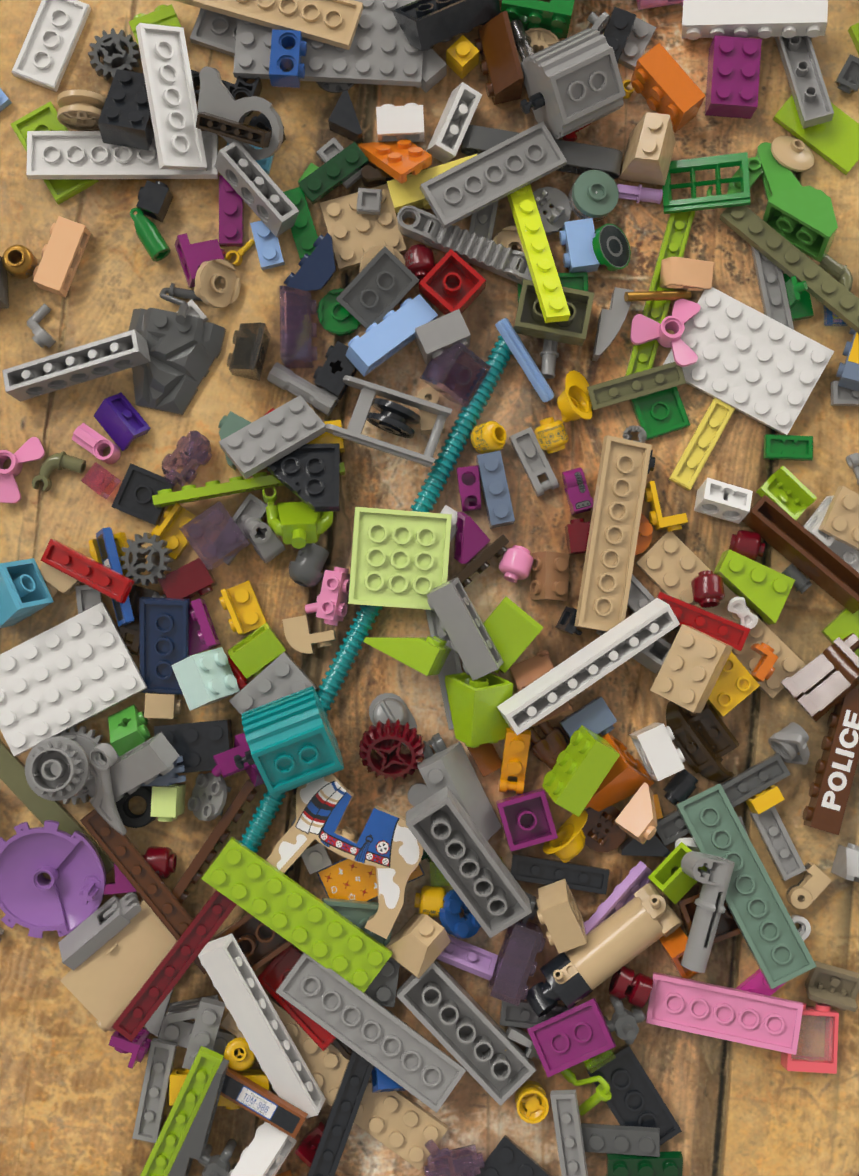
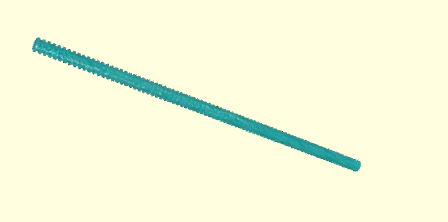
[239,334,521,853]

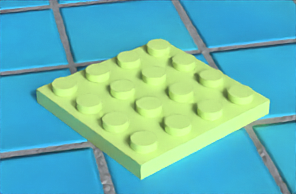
[348,507,452,610]

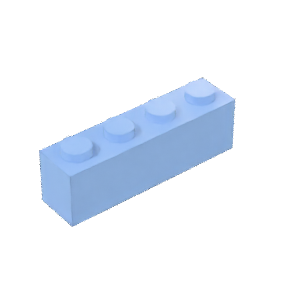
[345,294,438,377]

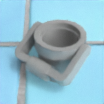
[768,722,810,765]

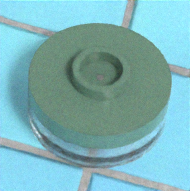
[568,170,619,222]

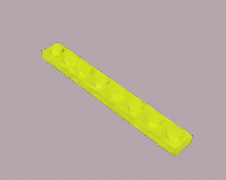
[507,184,570,323]

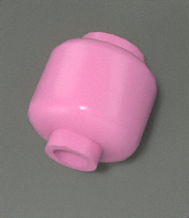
[499,545,533,583]

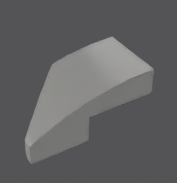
[506,1026,540,1059]

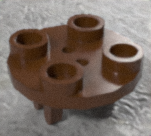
[582,806,627,852]

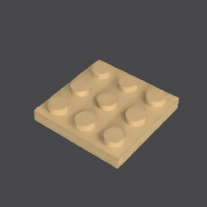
[320,184,407,271]

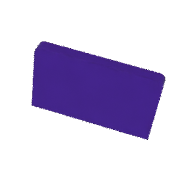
[94,392,151,451]

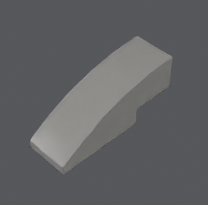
[592,287,634,361]

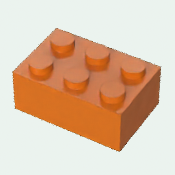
[631,43,706,133]

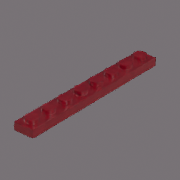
[112,890,237,1042]

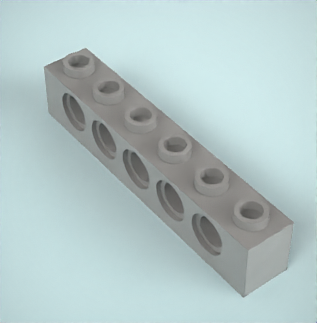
[2,329,151,402]

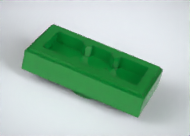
[763,434,813,461]

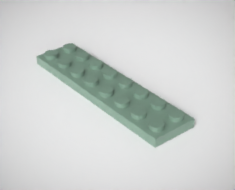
[676,783,817,989]

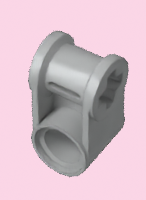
[243,517,286,564]

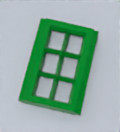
[663,152,751,214]

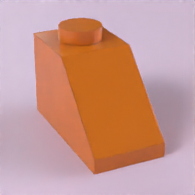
[659,927,699,979]

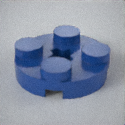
[439,889,481,939]

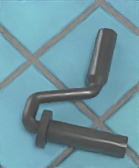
[159,283,203,324]

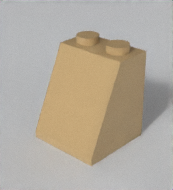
[619,112,676,185]

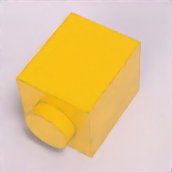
[446,35,479,79]

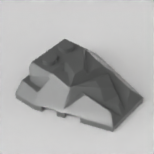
[129,308,226,415]

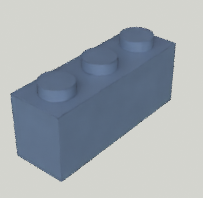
[476,450,515,529]

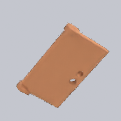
[509,650,573,726]

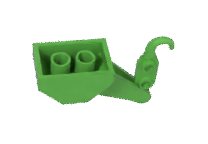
[706,142,838,263]

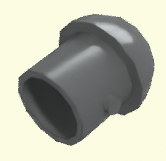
[289,543,329,587]

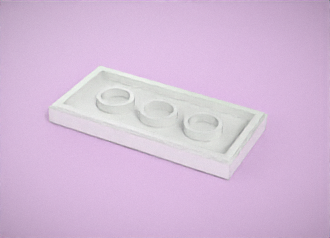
[12,0,91,92]

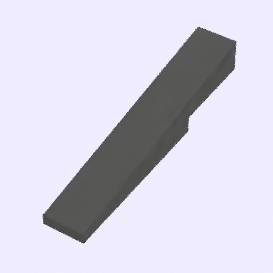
[168,1059,229,1176]

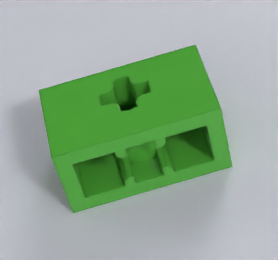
[108,704,150,757]

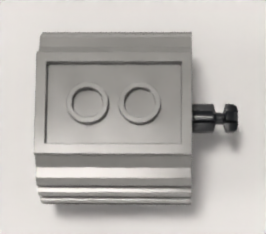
[520,28,626,139]

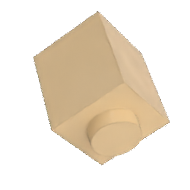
[144,693,182,719]

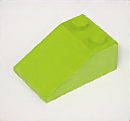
[363,635,452,676]

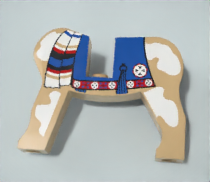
[265,774,424,939]

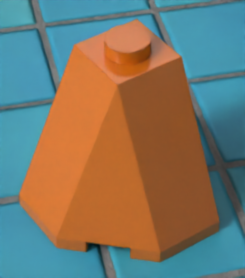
[586,733,654,812]

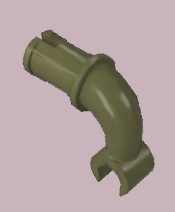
[819,254,853,291]
[32,451,86,492]

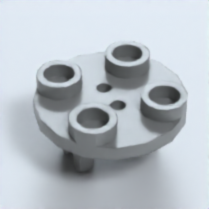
[533,187,572,235]
[188,772,231,821]

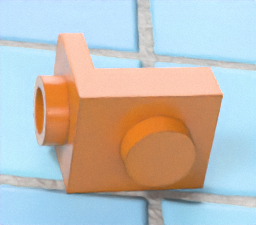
[750,642,779,682]

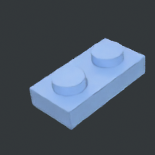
[250,220,285,270]

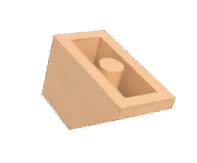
[615,782,658,844]

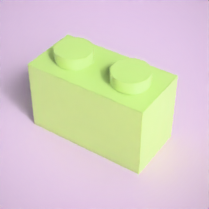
[150,783,186,822]

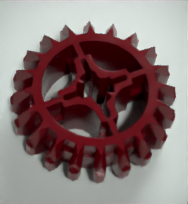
[359,718,425,781]

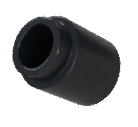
[663,769,698,805]

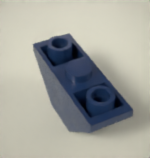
[284,233,336,293]

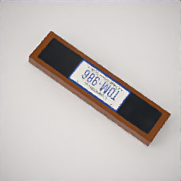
[220,1067,308,1139]

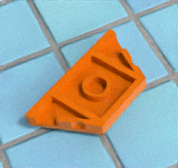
[358,139,432,184]

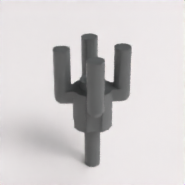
[603,995,646,1045]
[198,1139,237,1176]

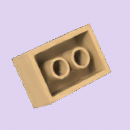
[650,624,733,713]

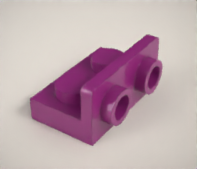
[109,1027,152,1069]

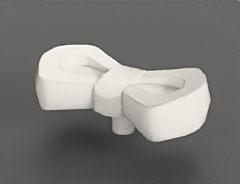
[727,597,759,629]

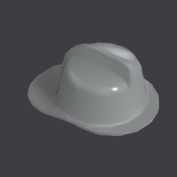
[369,693,417,746]

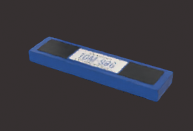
[96,527,134,626]

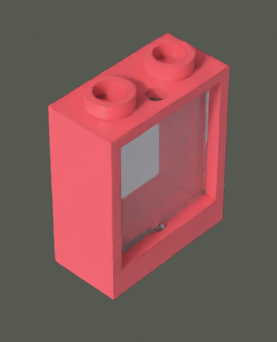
[781,1001,839,1074]

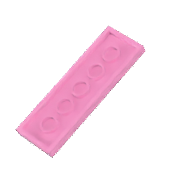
[646,972,803,1055]

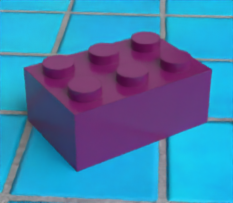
[705,35,762,119]

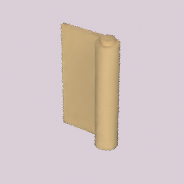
[60,899,177,1032]

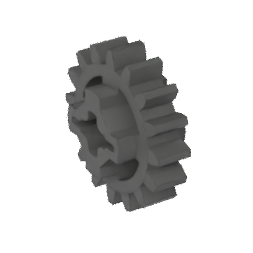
[88,28,141,81]
[119,533,173,586]

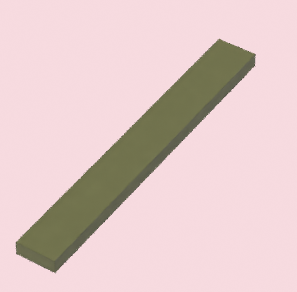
[0,740,114,874]

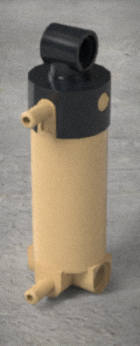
[524,883,683,1017]

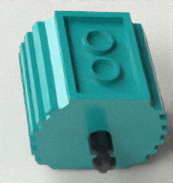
[234,686,344,797]

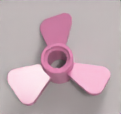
[630,299,701,367]
[0,437,45,504]

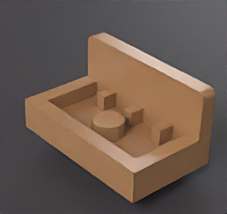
[530,551,569,601]

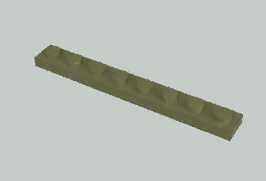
[719,206,859,334]

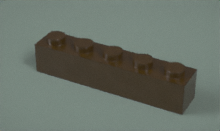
[196,112,271,148]

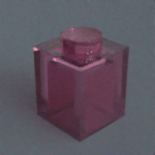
[81,462,121,499]

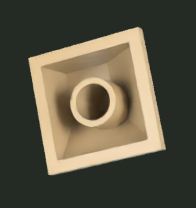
[385,913,451,979]

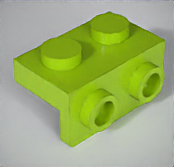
[756,466,817,520]

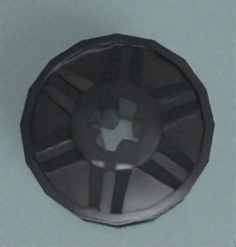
[367,398,421,439]

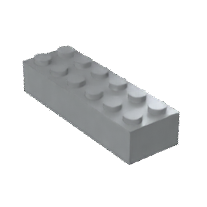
[406,786,532,938]
[396,960,536,1106]

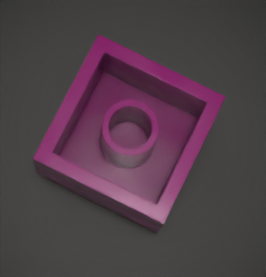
[496,788,558,851]

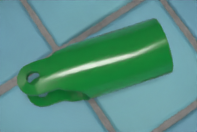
[130,208,171,261]

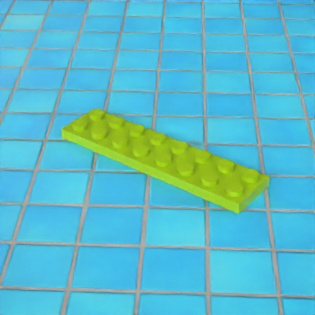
[201,837,392,993]

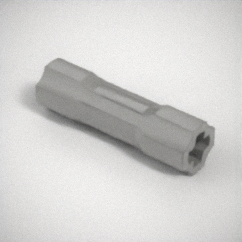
[267,362,339,416]

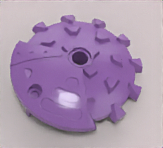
[0,820,106,938]

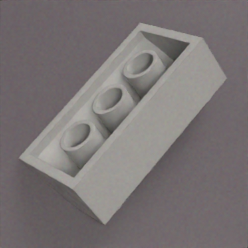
[417,742,502,841]

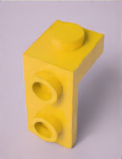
[644,481,688,532]

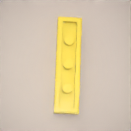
[669,397,735,491]

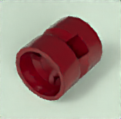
[608,966,653,1009]

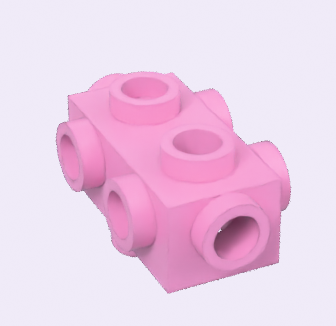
[305,566,350,626]

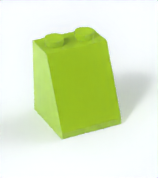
[483,597,544,674]
[445,672,514,748]

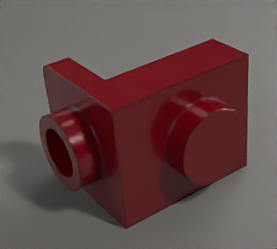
[295,1122,325,1167]

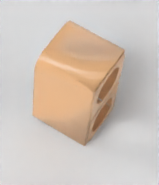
[659,257,715,292]

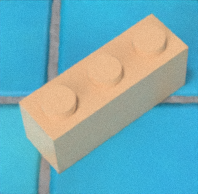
[33,216,91,298]

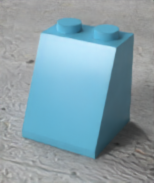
[0,558,54,628]

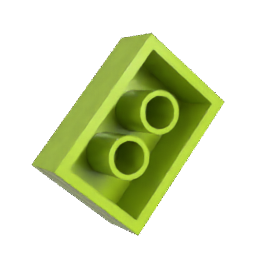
[542,725,620,817]

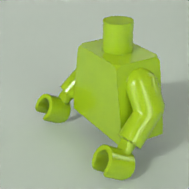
[262,487,333,549]

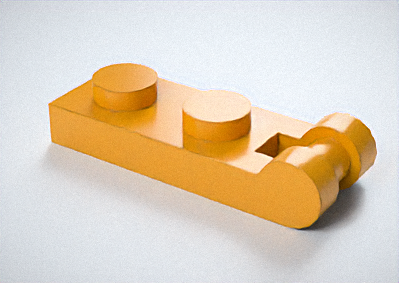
[499,728,531,794]

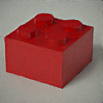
[419,249,486,315]

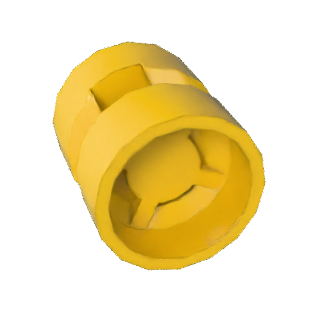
[514,1080,549,1124]

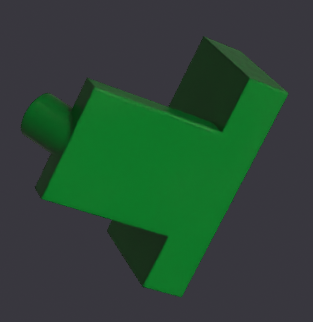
[783,273,814,321]

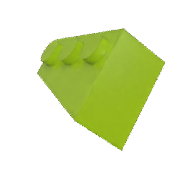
[714,549,795,625]

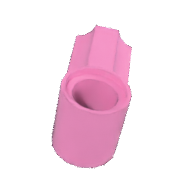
[72,423,121,464]

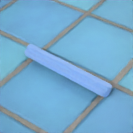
[495,318,555,402]

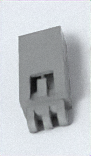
[58,892,141,971]

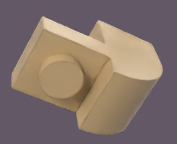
[282,615,336,654]

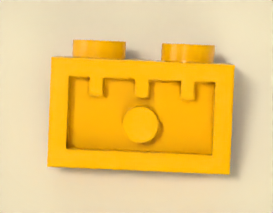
[151,503,204,560]
[219,580,267,636]

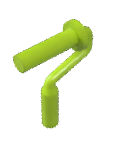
[560,1068,611,1116]

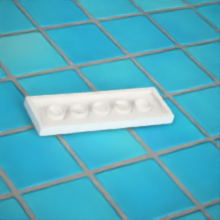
[136,23,207,171]

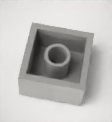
[415,309,471,366]

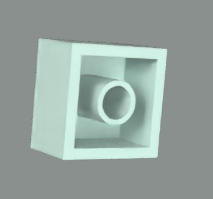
[171,647,240,711]

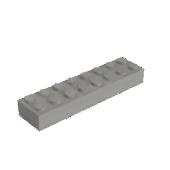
[775,36,834,128]

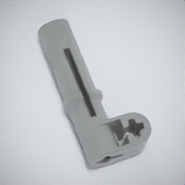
[681,851,735,973]

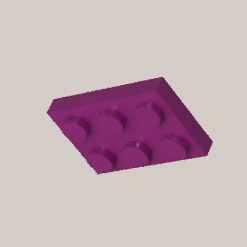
[527,998,616,1077]

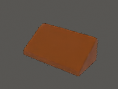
[467,743,502,777]

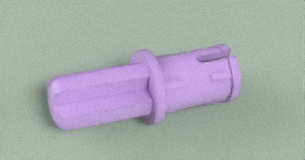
[617,184,663,204]

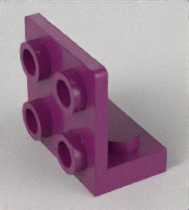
[189,598,221,656]

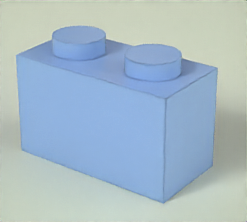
[559,218,600,273]

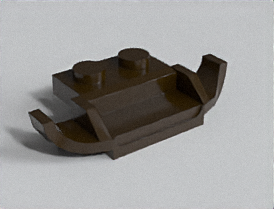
[666,701,739,782]

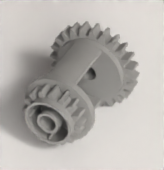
[25,725,110,805]

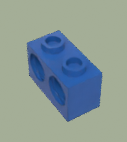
[269,29,307,88]

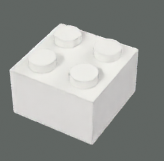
[629,722,685,781]

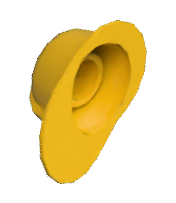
[557,370,592,423]
[543,810,588,863]

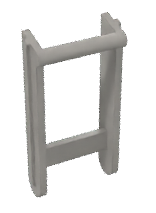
[325,375,453,467]

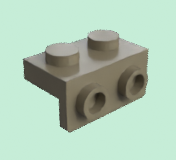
[805,961,859,1012]

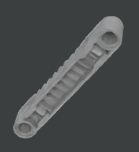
[397,205,532,285]

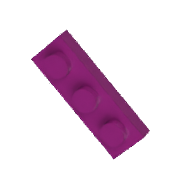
[219,175,244,247]

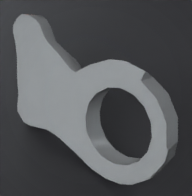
[198,66,284,160]

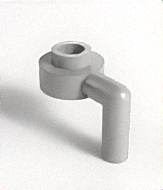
[27,303,56,348]

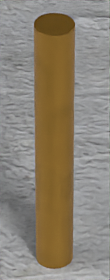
[624,290,691,302]

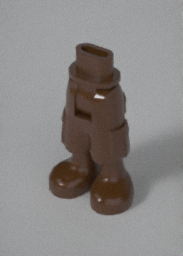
[526,721,568,770]

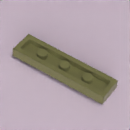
[587,362,686,410]

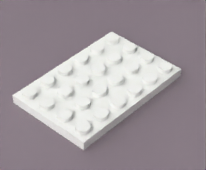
[663,287,834,435]
[0,602,147,756]

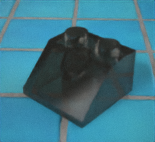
[227,322,271,381]

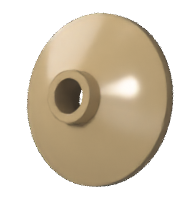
[771,136,814,172]

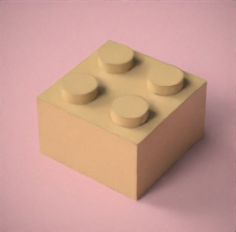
[536,879,587,954]

